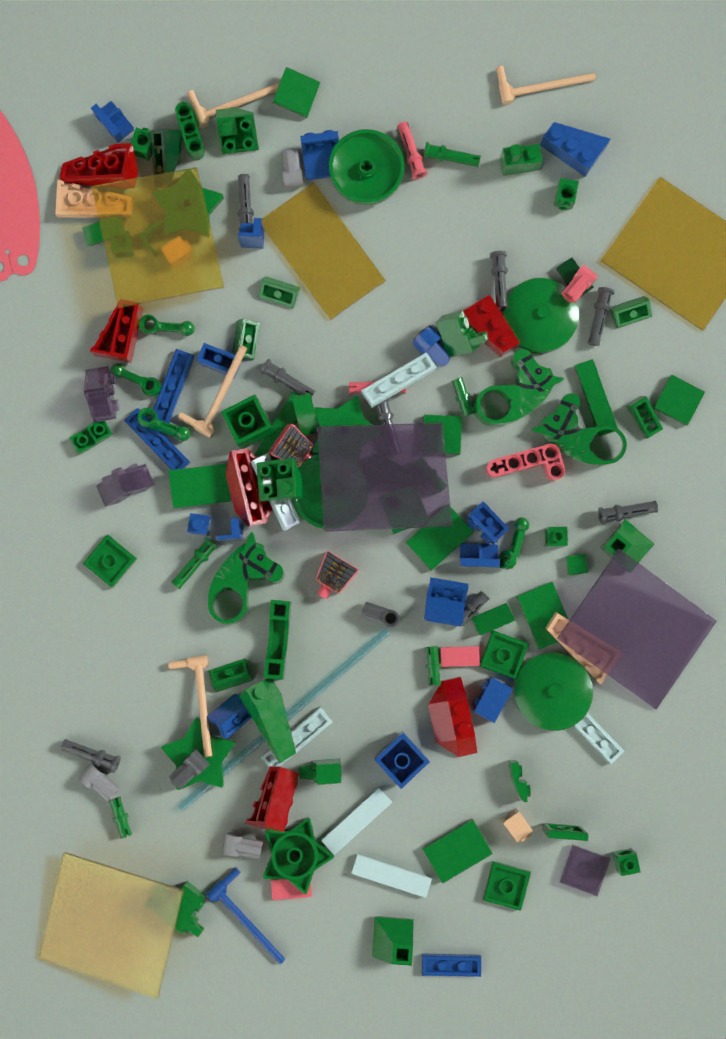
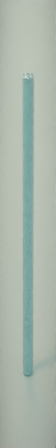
[179,628,390,811]

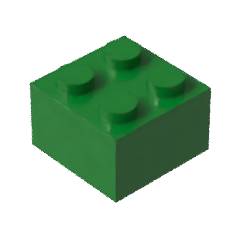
[221,394,275,449]

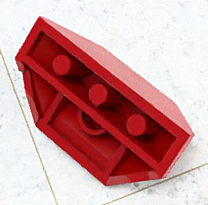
[226,448,272,527]
[428,677,477,757]

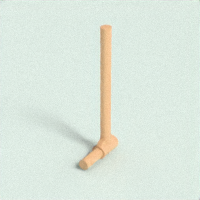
[496,66,596,105]
[187,82,280,128]
[178,345,247,438]
[169,655,212,757]

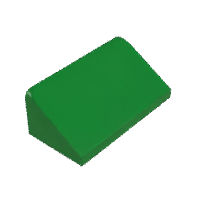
[258,276,300,309]
[610,296,652,328]
[232,318,260,360]
[471,603,515,636]
[209,658,252,692]

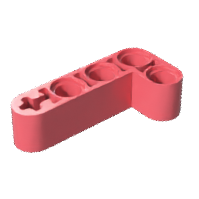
[485,444,565,481]

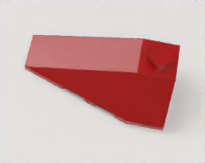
[59,143,138,189]

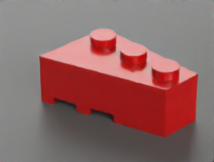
[463,295,520,357]
[90,299,143,363]
[245,766,299,832]

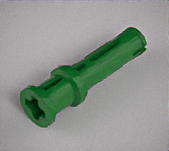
[423,141,481,168]
[171,536,219,589]

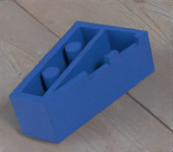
[540,122,611,177]

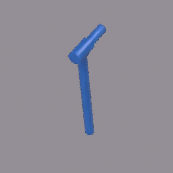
[206,867,285,964]

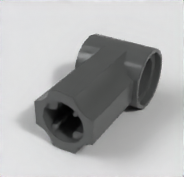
[361,602,400,627]
[169,749,210,789]

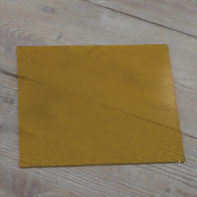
[92,167,224,308]
[601,177,726,331]
[39,852,184,999]

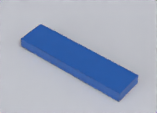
[150,349,195,423]
[124,408,191,470]

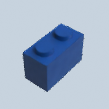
[197,343,242,379]
[471,676,513,723]

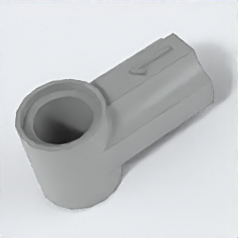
[282,148,303,188]
[79,762,119,802]
[222,832,263,859]

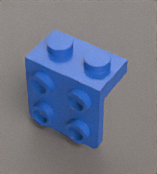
[300,130,339,180]
[466,501,510,545]
[424,577,469,627]

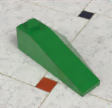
[239,679,296,764]

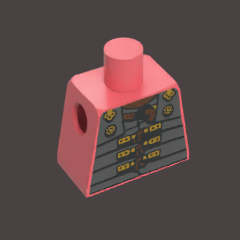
[268,423,313,467]
[316,551,359,600]

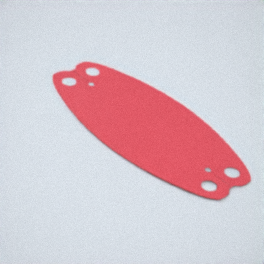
[0,111,40,282]

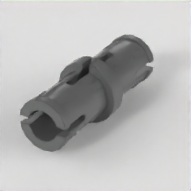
[462,591,489,626]

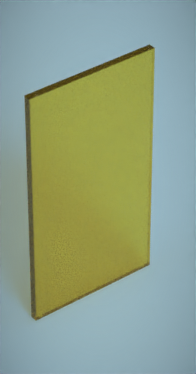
[262,183,386,320]

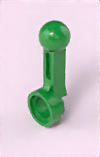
[139,314,195,336]
[110,363,161,397]
[137,408,191,441]
[499,517,530,570]

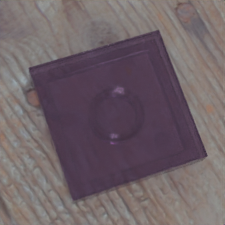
[560,844,610,897]

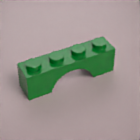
[263,600,292,680]

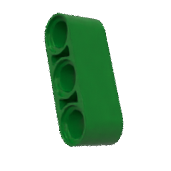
[175,102,205,160]

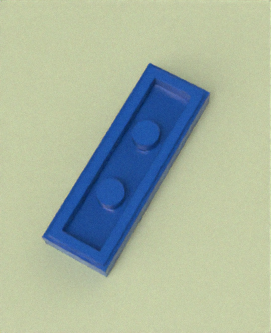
[422,953,481,977]

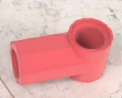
[562,264,598,303]

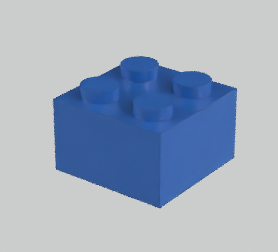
[374,731,430,789]

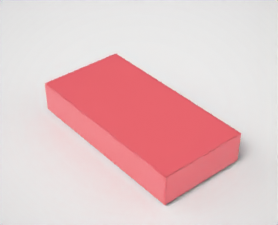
[440,646,480,667]
[271,879,312,900]

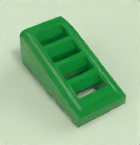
[626,396,663,439]

